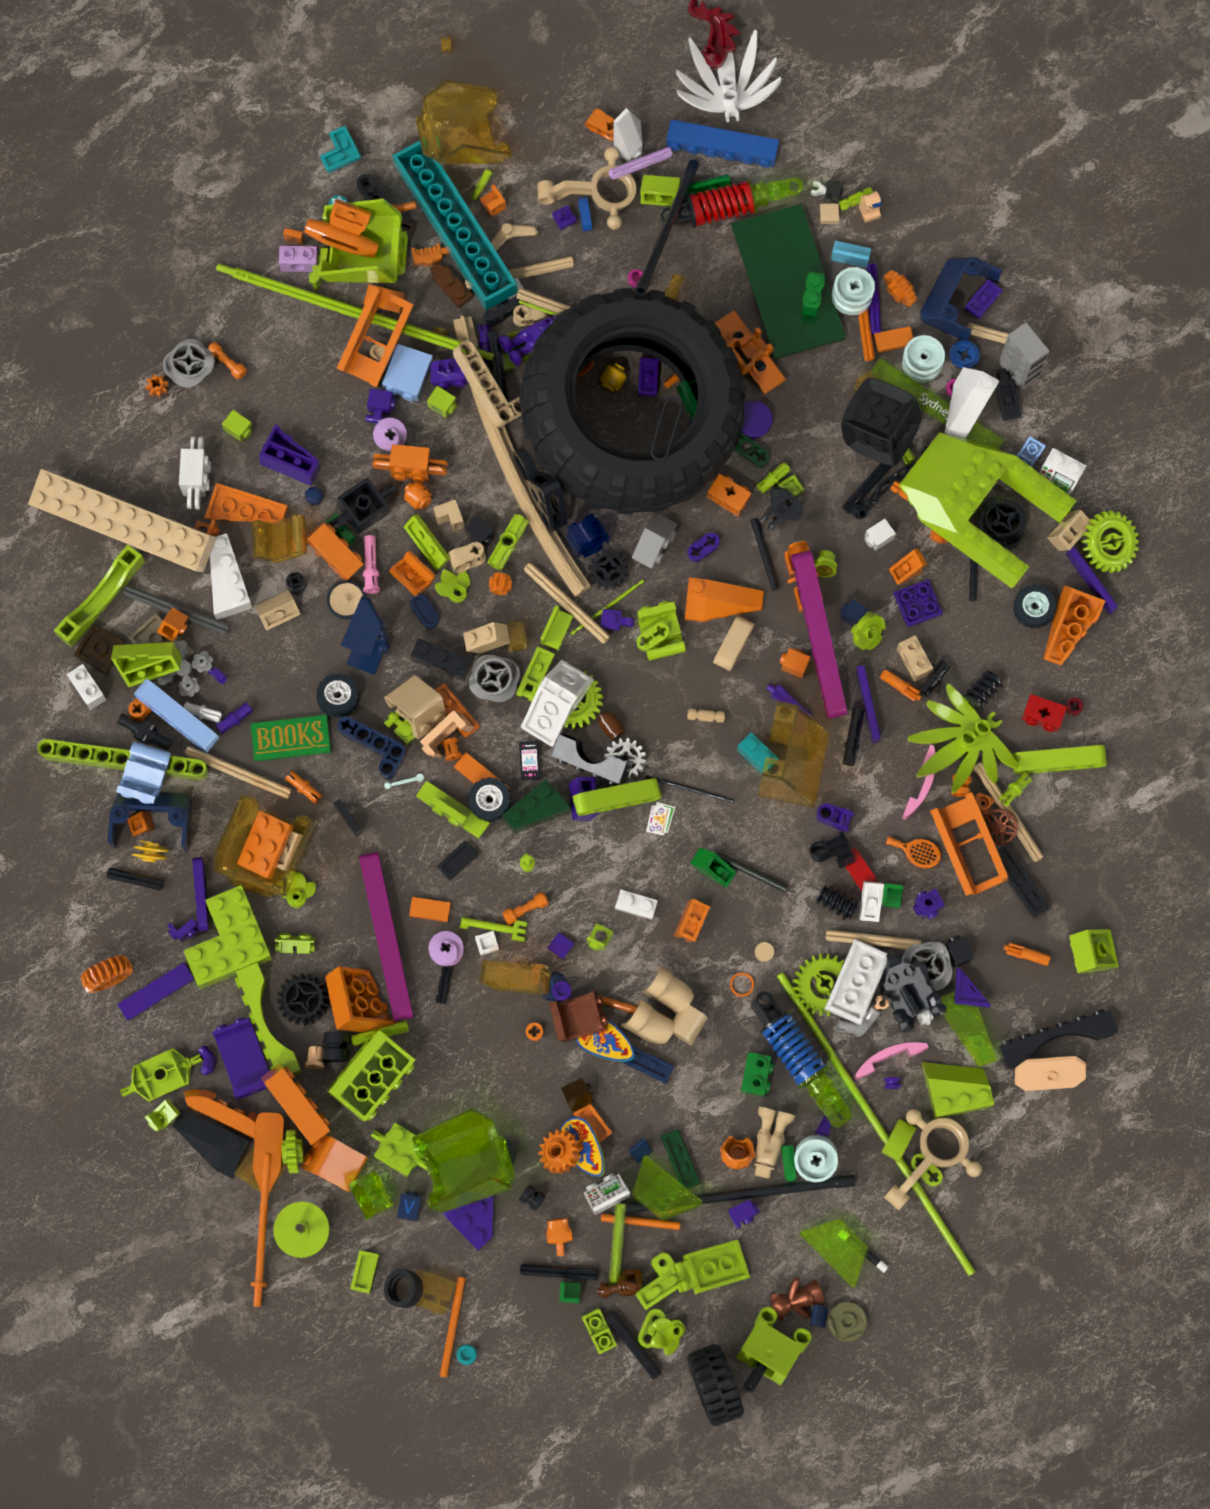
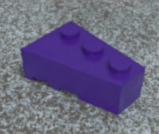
[259,424,319,486]

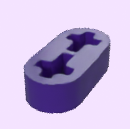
[687,533,720,562]

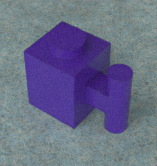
[365,389,396,423]

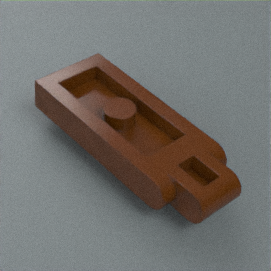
[430,262,473,309]

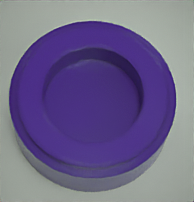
[552,981,571,1001]

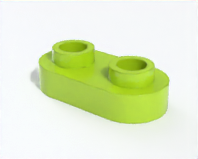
[638,1309,666,1348]

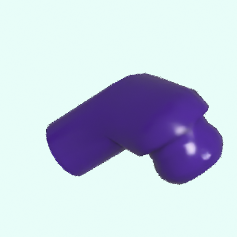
[198,1045,216,1075]

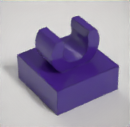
[552,205,577,231]

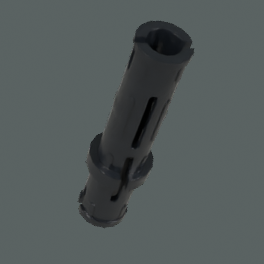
[842,708,864,766]

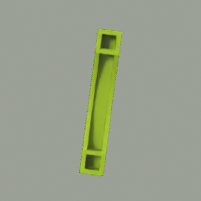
[54,544,145,648]
[234,963,302,1076]

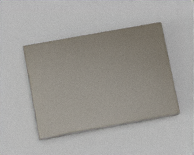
[128,613,195,661]

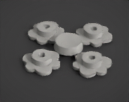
[155,640,213,697]

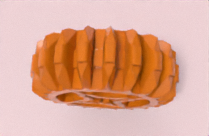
[80,955,133,993]

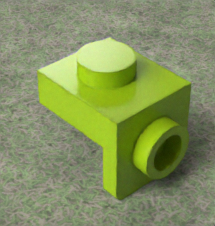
[145,1099,181,1132]

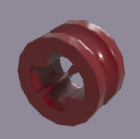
[1065,698,1083,716]

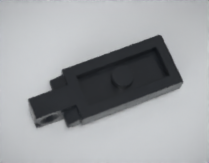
[995,368,1021,421]

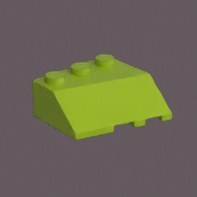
[921,1062,995,1119]

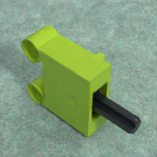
[736,1307,811,1392]

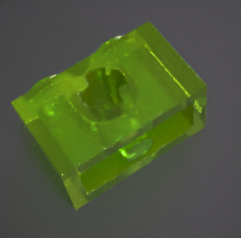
[348,1171,394,1220]

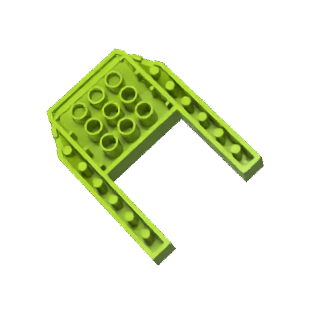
[899,432,1077,588]

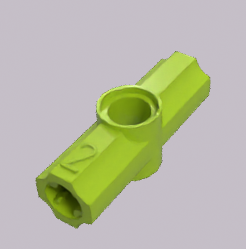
[487,514,529,571]

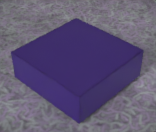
[547,932,574,960]

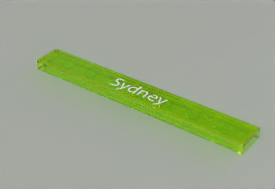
[869,358,1004,449]

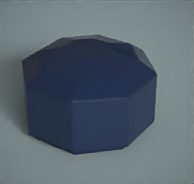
[305,486,324,506]

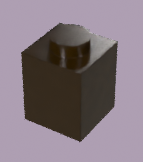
[561,1078,594,1113]

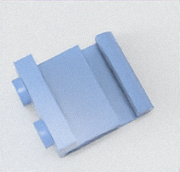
[116,741,171,804]

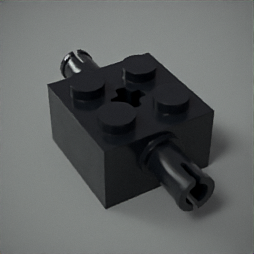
[329,477,397,534]

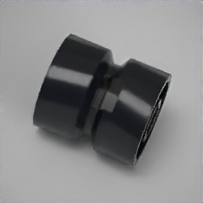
[322,1032,349,1063]

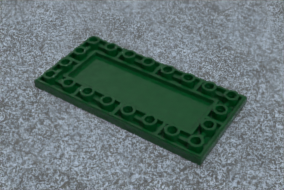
[731,204,846,360]

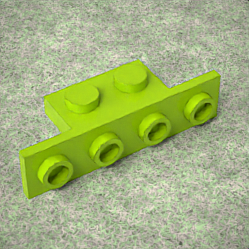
[416,781,490,839]

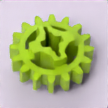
[282,1130,304,1173]

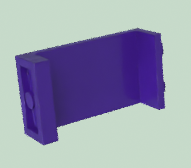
[212,1017,269,1100]

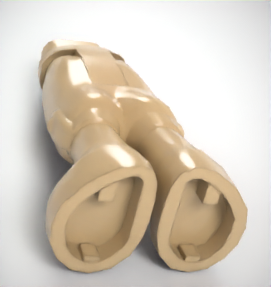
[754,1107,795,1179]

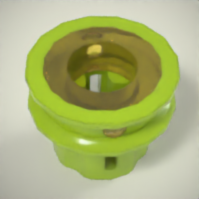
[814,550,837,578]

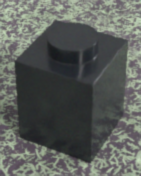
[464,516,494,546]
[946,935,974,968]

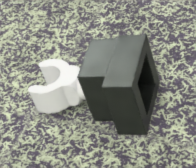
[811,180,843,204]

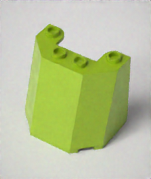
[317,199,408,283]

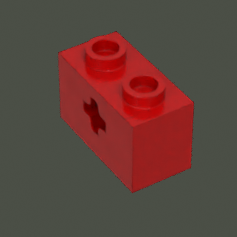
[1021,694,1067,733]

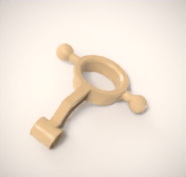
[537,147,636,230]
[884,1109,982,1211]

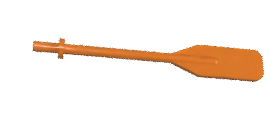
[251,1112,284,1307]

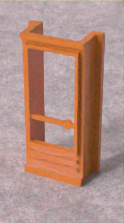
[337,286,414,387]
[930,792,1009,896]

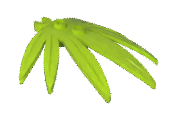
[907,684,1019,793]

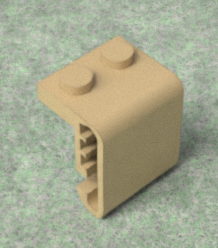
[384,675,447,740]

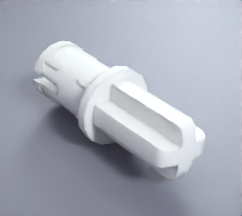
[184,702,222,722]

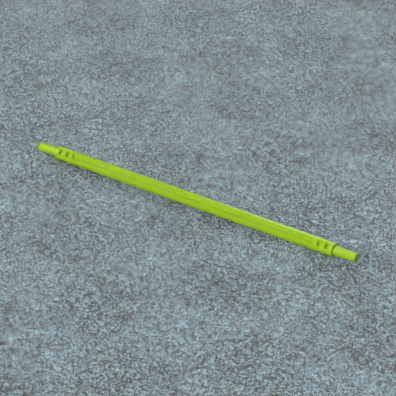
[216,263,495,361]

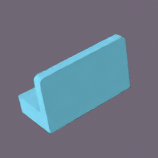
[831,241,871,268]

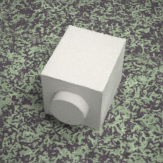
[865,519,896,551]

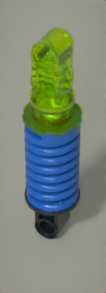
[751,991,852,1127]

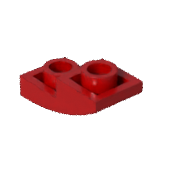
[845,847,878,891]

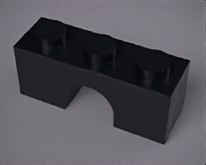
[411,638,472,682]

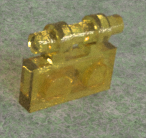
[415,1269,456,1315]

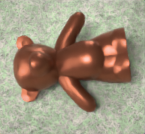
[770,1277,825,1321]

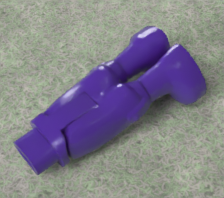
[498,314,557,367]

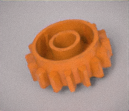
[538,1130,581,1174]

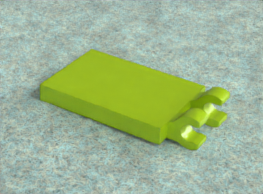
[671,1239,750,1294]

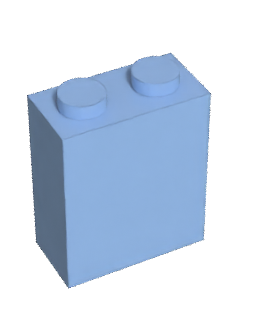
[382,344,434,402]

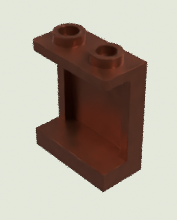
[549,990,608,1043]

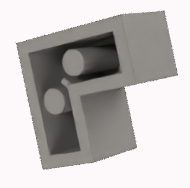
[632,514,677,569]

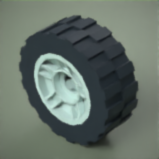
[1013,584,1057,629]

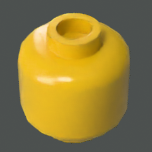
[600,363,627,392]

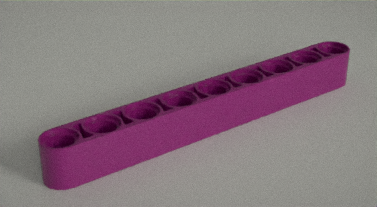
[791,550,847,719]
[359,851,414,1022]

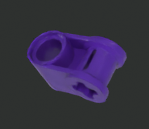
[816,803,855,832]

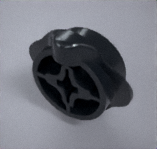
[978,496,1028,549]

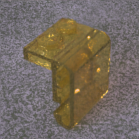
[252,515,307,563]

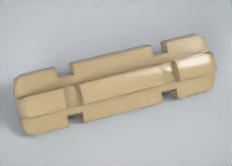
[687,709,725,723]

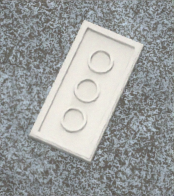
[825,939,887,1025]

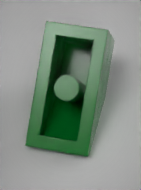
[690,848,737,888]

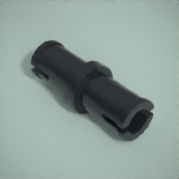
[919,660,951,697]

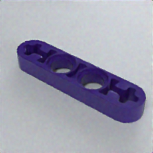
[192,857,209,932]

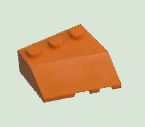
[325,966,395,1032]

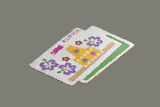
[646,802,675,835]

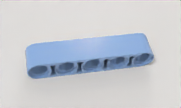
[134,679,219,753]

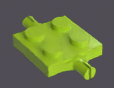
[370,1123,432,1177]

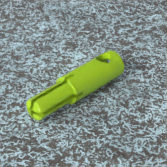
[471,169,492,201]

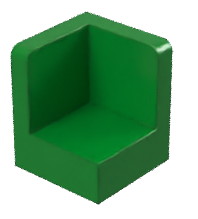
[881,883,904,909]
[559,1281,581,1304]

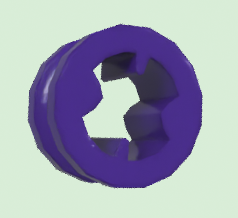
[884,1077,902,1089]

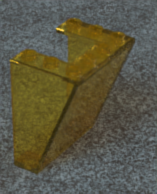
[758,701,829,808]

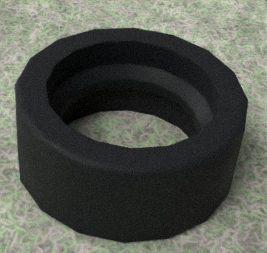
[384,1269,423,1308]

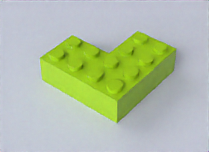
[183,885,273,990]

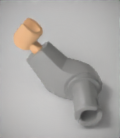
[836,995,889,1037]

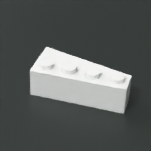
[210,533,252,620]

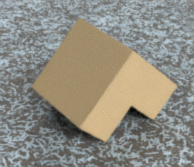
[433,500,464,531]

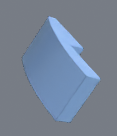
[1017,436,1046,467]

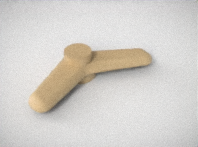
[491,223,538,251]

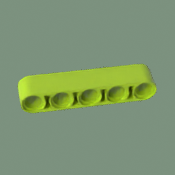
[1012,745,1107,775]
[572,778,662,816]

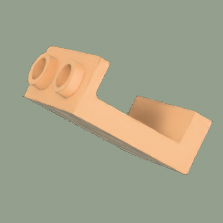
[420,710,474,758]

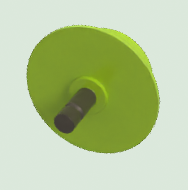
[273,1202,329,1258]

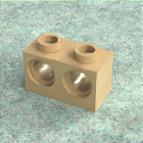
[1047,510,1092,551]
[897,635,933,682]

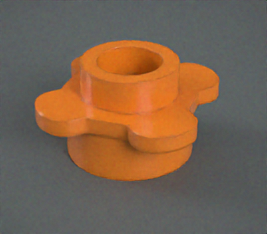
[976,793,994,815]

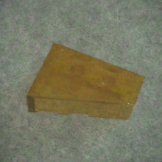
[479,960,551,995]

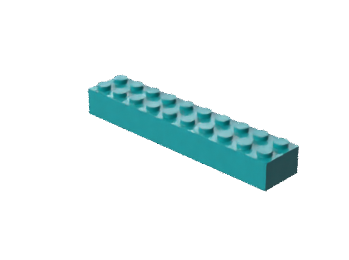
[392,138,518,311]

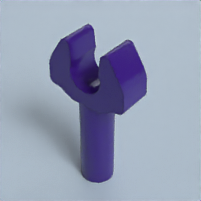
[201,661,228,685]

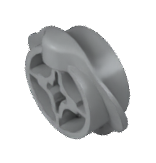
[163,339,215,388]
[469,655,520,702]
[902,942,952,991]

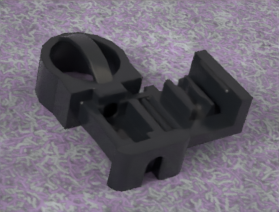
[809,832,855,869]

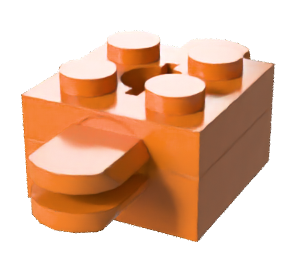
[372,444,448,483]

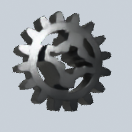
[588,549,629,591]

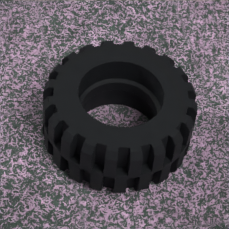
[687,1344,744,1426]

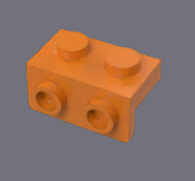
[389,551,435,597]

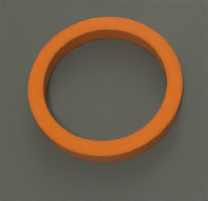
[730,972,754,997]

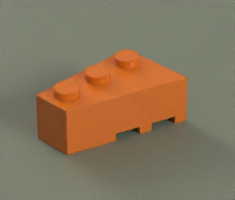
[303,523,363,581]

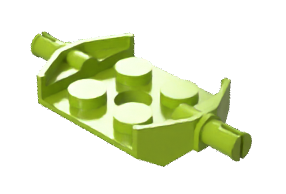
[120,1048,203,1103]

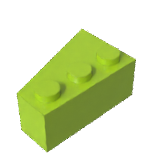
[111,642,182,687]

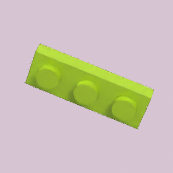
[404,514,450,571]

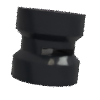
[286,572,306,595]
[519,1184,546,1211]

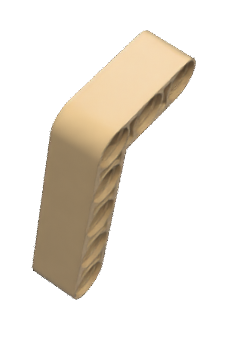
[453,341,521,427]

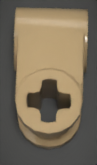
[513,305,549,327]
[448,542,486,573]

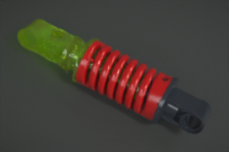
[659,177,803,229]

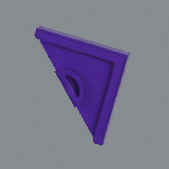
[954,968,991,1008]

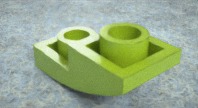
[309,248,329,290]
[881,1119,916,1162]
[581,1308,617,1355]

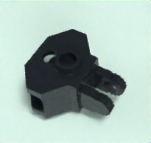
[759,488,802,531]

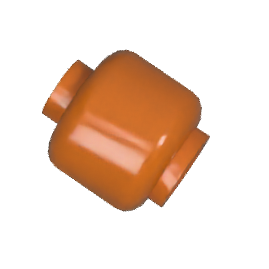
[404,482,432,510]

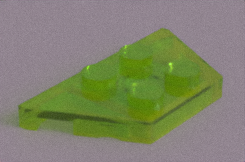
[632,1155,702,1221]
[799,1218,869,1288]

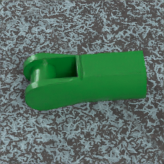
[326,513,356,545]
[781,1145,797,1182]

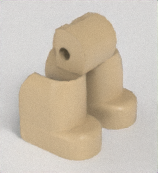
[621,966,708,1045]

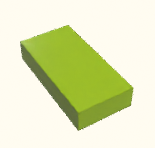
[350,1250,379,1294]

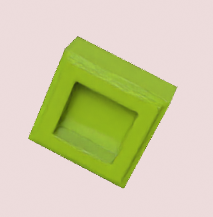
[778,474,804,501]

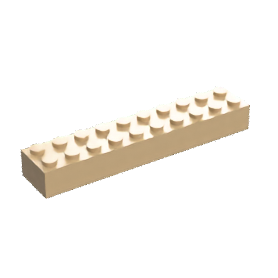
[28,469,217,573]

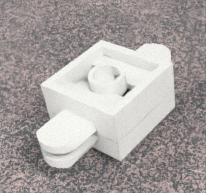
[179,436,211,509]

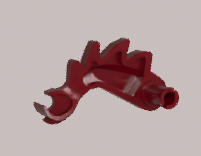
[688,0,740,69]

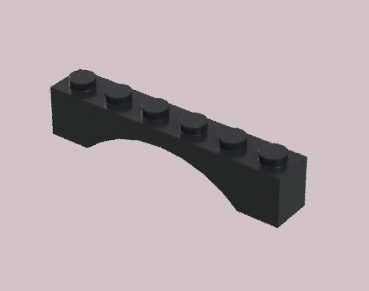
[997,1009,1118,1071]

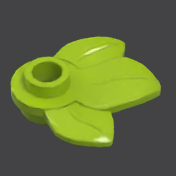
[434,569,470,603]
[277,871,316,908]
[650,1317,685,1356]

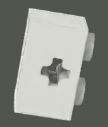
[67,664,106,711]

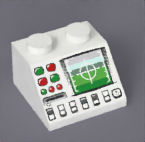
[1039,448,1086,495]
[584,1173,630,1215]

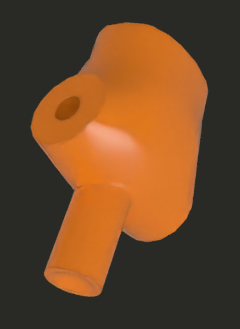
[546,1218,572,1256]

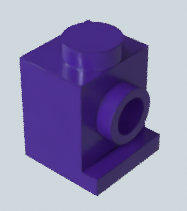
[728,1199,760,1229]

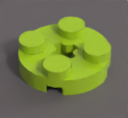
[851,611,886,650]

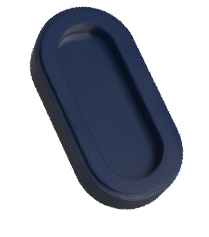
[410,594,439,629]

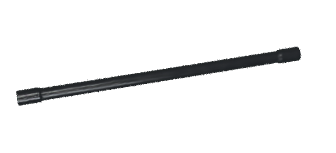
[635,159,699,296]
[621,1175,855,1215]

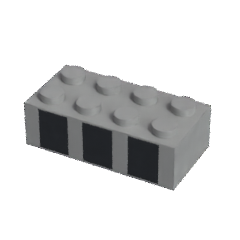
[999,322,1049,389]

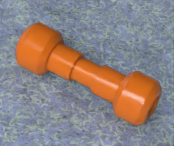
[207,342,247,379]
[502,892,549,925]

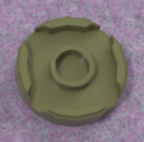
[827,1301,868,1342]

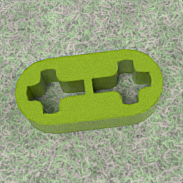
[636,623,669,652]
[911,1153,943,1187]

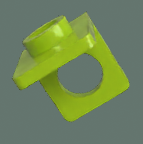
[587,924,613,951]

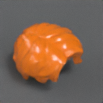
[720,1136,755,1170]

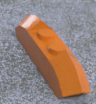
[184,1089,257,1139]

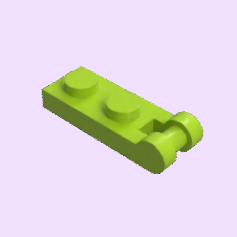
[516,646,555,702]

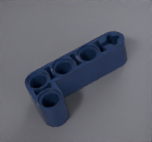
[337,716,406,780]

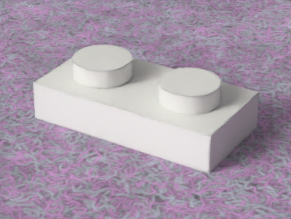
[859,881,884,922]
[615,890,658,920]

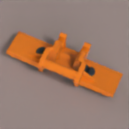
[715,311,786,394]

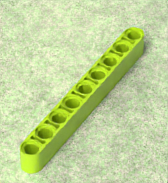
[37,739,208,780]

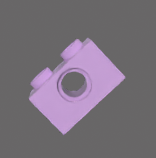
[279,246,318,272]

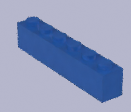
[666,120,779,168]

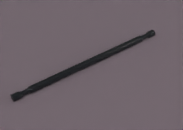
[645,775,734,803]

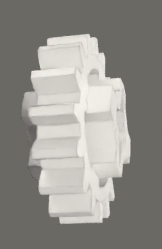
[604,738,646,780]

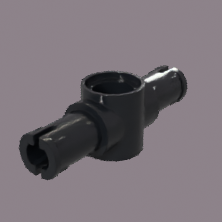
[117,713,173,751]

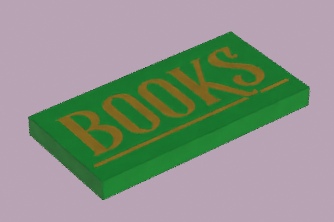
[250,715,331,762]

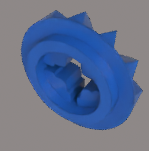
[949,340,980,369]

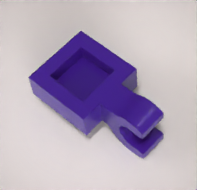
[600,609,634,631]

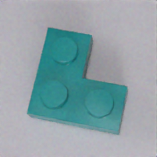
[320,126,361,174]

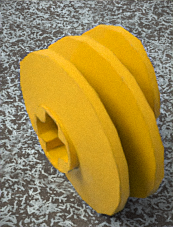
[132,840,169,863]

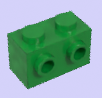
[740,1052,774,1097]

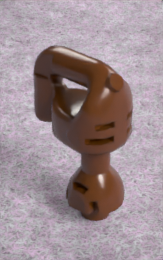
[597,1269,643,1299]

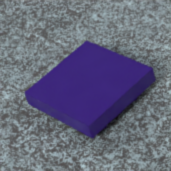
[893,579,943,628]

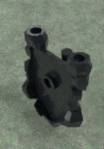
[879,952,947,1033]

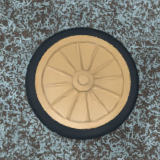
[327,580,366,619]

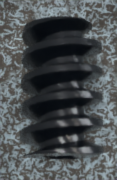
[963,670,1003,711]
[816,885,860,921]

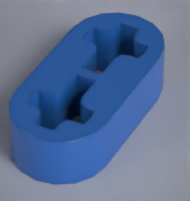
[578,197,592,232]

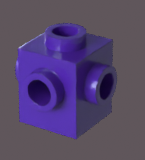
[913,889,945,919]

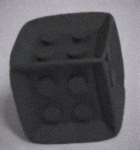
[841,377,921,466]

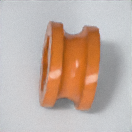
[526,1023,544,1041]

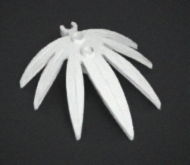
[676,30,781,122]

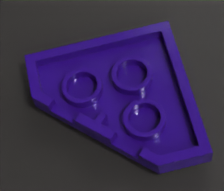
[437,1166,494,1251]

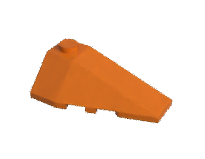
[685,578,764,622]
[1043,585,1105,665]

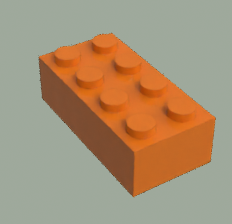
[261,1064,330,1145]

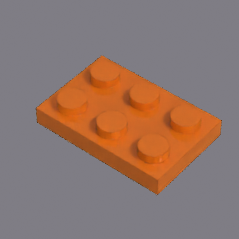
[237,811,293,879]

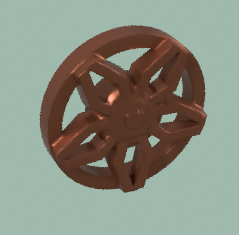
[984,809,1018,845]

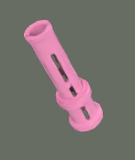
[363,535,380,594]

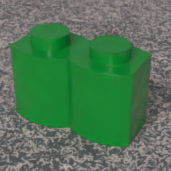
[801,272,825,317]

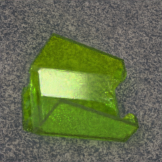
[412,1109,515,1213]

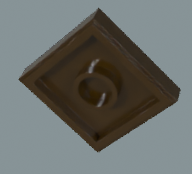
[74,623,127,675]

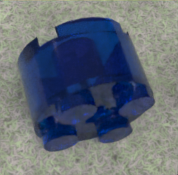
[566,514,610,558]

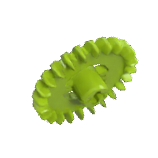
[1081,510,1139,573]
[564,668,603,730]
[793,953,845,1017]

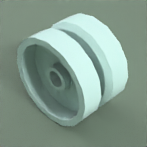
[832,267,875,315]
[902,335,945,383]
[794,1135,838,1182]

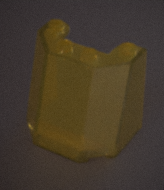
[416,80,512,164]
[214,794,313,898]

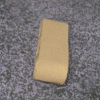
[713,615,755,671]

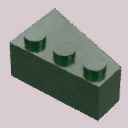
[502,779,571,834]

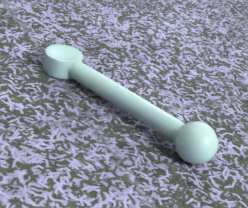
[384,774,424,789]

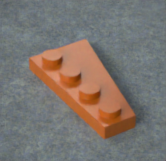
[204,483,288,524]

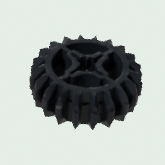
[277,973,330,1026]

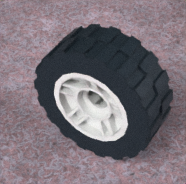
[317,673,359,718]
[468,777,511,822]

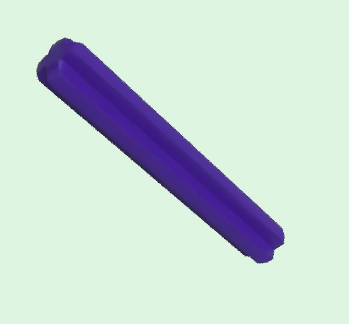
[867,264,881,335]

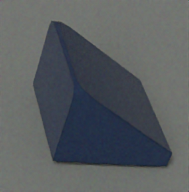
[629,1138,652,1163]
[810,1305,828,1328]

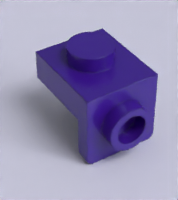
[167,919,198,942]

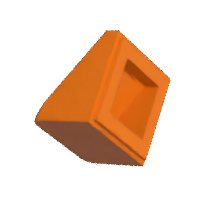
[127,811,155,837]

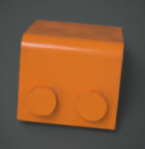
[300,1135,368,1193]

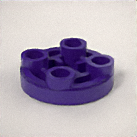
[741,401,773,440]

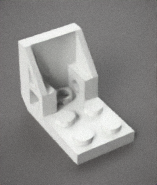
[520,660,594,747]

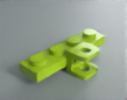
[635,1249,701,1310]

